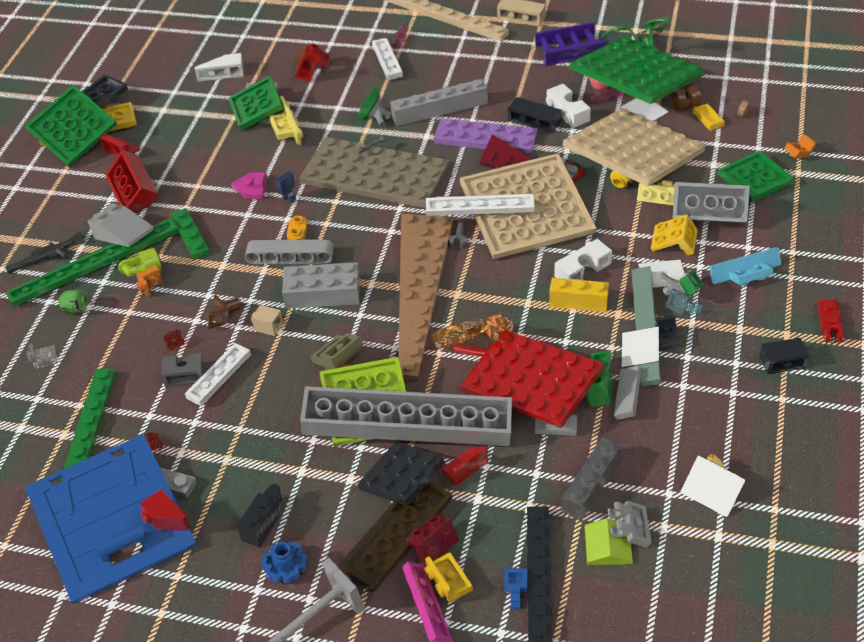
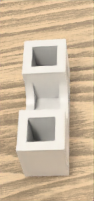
[546,84,591,128]
[554,239,612,280]

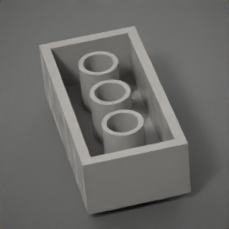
[672,182,750,222]
[282,262,360,309]

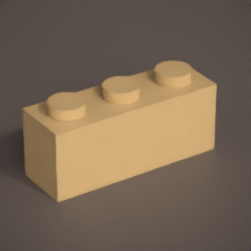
[497,0,546,27]

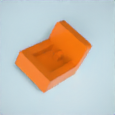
[784,134,816,159]

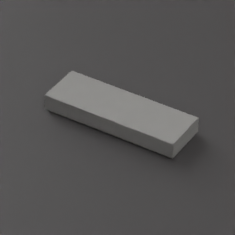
[614,365,641,420]

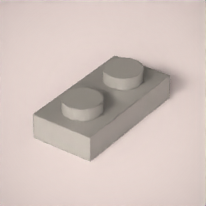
[160,467,197,498]

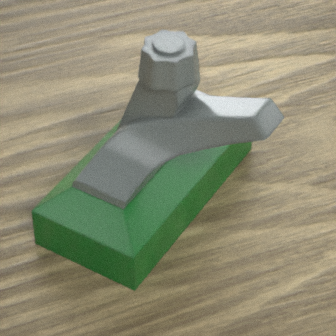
[357,86,391,125]
[660,268,703,296]

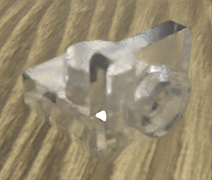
[26,343,58,369]

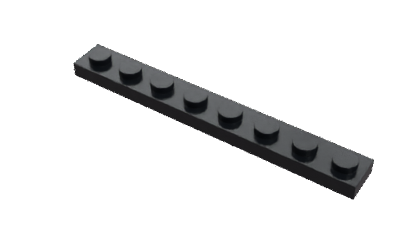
[527,506,552,642]

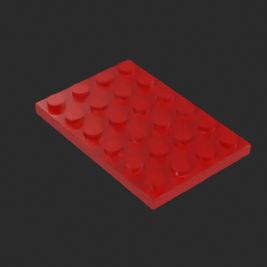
[460,329,604,429]

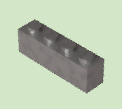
[562,437,622,521]

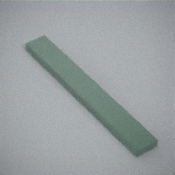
[632,266,661,387]

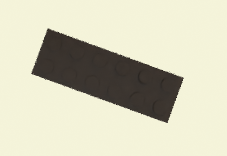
[338,481,452,592]

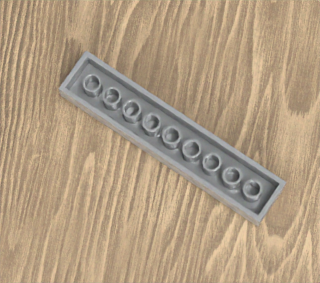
[300,386,512,446]

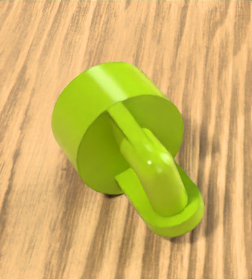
[118,248,163,276]

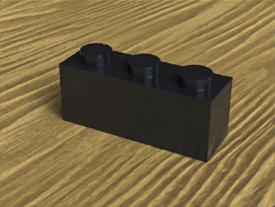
[508,97,561,134]

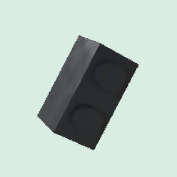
[759,338,809,375]

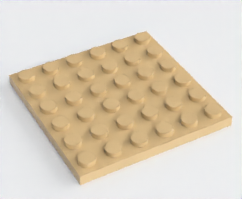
[563,108,706,187]
[460,153,596,259]

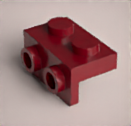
[406,514,460,566]

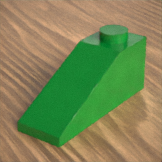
[586,350,612,407]

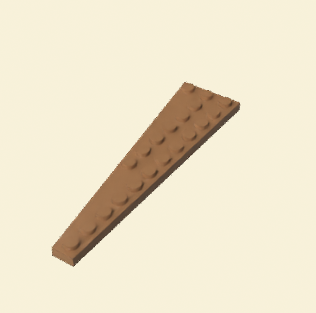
[399,214,454,381]

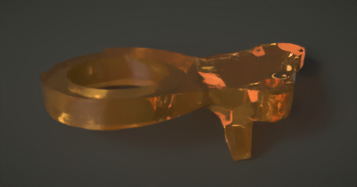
[431,314,513,348]

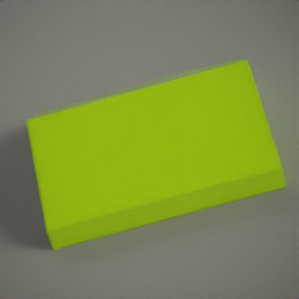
[585,518,633,565]

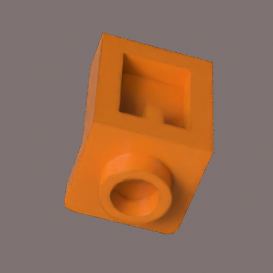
[136,265,163,297]

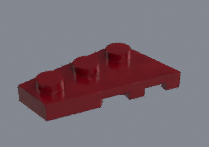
[480,134,533,169]

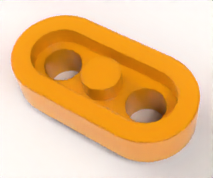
[287,216,308,240]

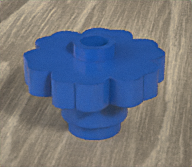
[261,541,308,584]

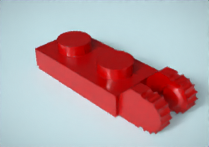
[817,299,843,342]

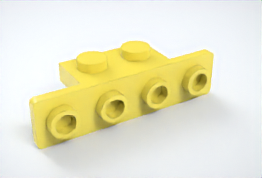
[269,96,303,145]
[637,180,675,205]

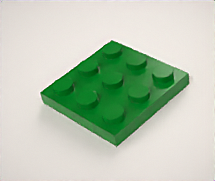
[228,76,284,131]
[718,150,794,203]

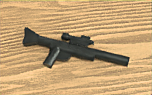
[5,232,84,273]

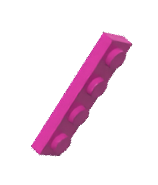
[402,562,453,642]

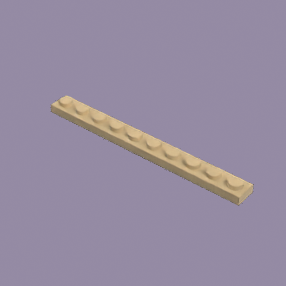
[384,0,509,42]

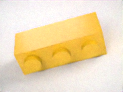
[549,278,609,312]

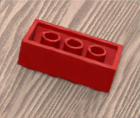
[105,150,158,212]

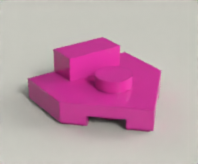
[231,172,268,199]

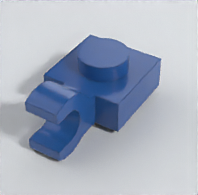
[504,568,527,609]

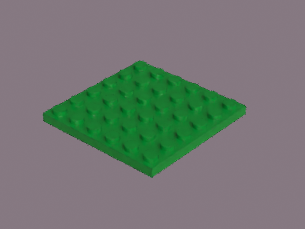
[569,36,705,104]

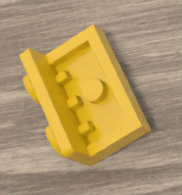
[424,553,473,603]

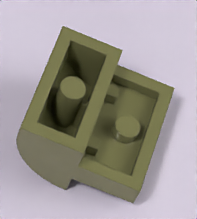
[310,333,363,370]

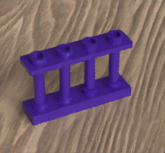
[535,22,606,66]

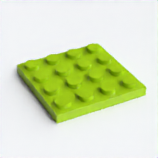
[320,357,406,447]

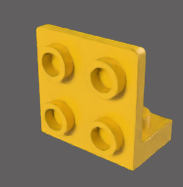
[651,214,698,256]

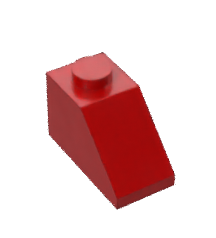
[140,489,190,530]

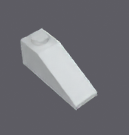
[195,53,244,82]

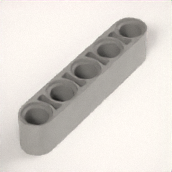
[245,240,334,264]

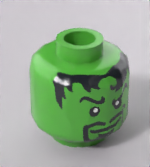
[59,289,89,314]

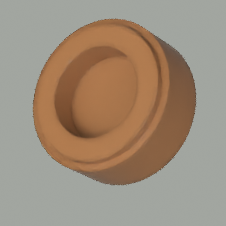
[737,100,750,117]

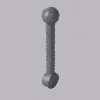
[357,136,386,154]

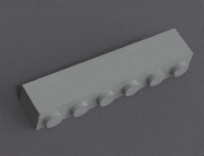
[390,79,488,127]

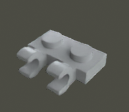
[608,501,652,548]

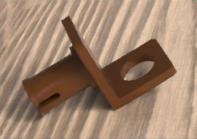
[207,295,242,329]

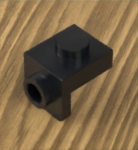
[655,315,680,348]

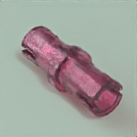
[391,24,408,50]
[588,88,622,104]

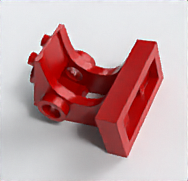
[295,43,330,82]

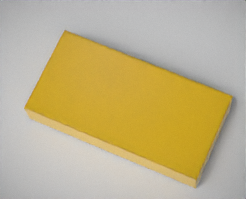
[693,103,725,131]

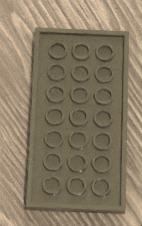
[299,137,450,208]

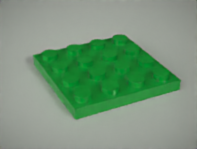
[25,84,117,167]

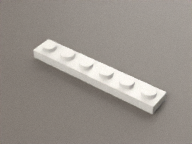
[426,194,534,216]

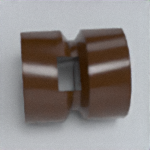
[672,85,702,111]

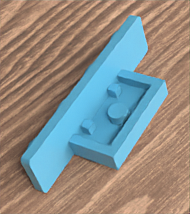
[709,247,781,285]

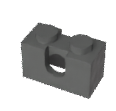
[161,353,205,388]

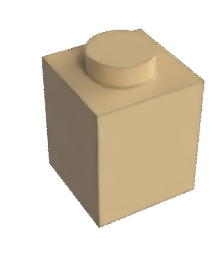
[251,305,283,336]

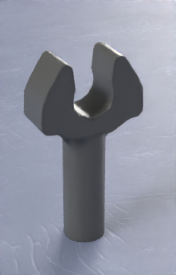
[449,222,467,249]

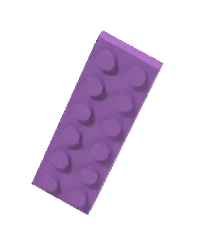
[433,118,538,154]

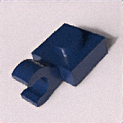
[276,171,296,204]

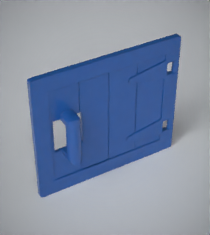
[25,435,196,604]

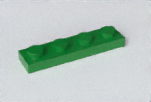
[170,208,210,260]

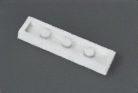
[372,38,403,80]
[185,343,251,406]

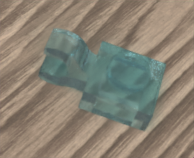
[665,289,703,315]

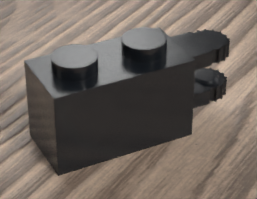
[237,483,283,548]

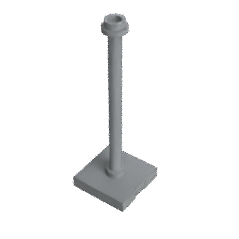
[268,558,365,642]

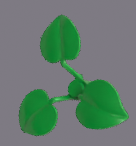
[601,16,671,48]

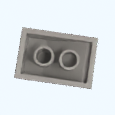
[88,204,154,247]

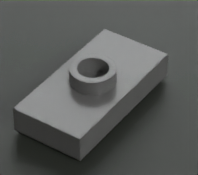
[535,415,577,436]

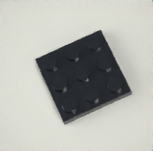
[357,442,445,506]

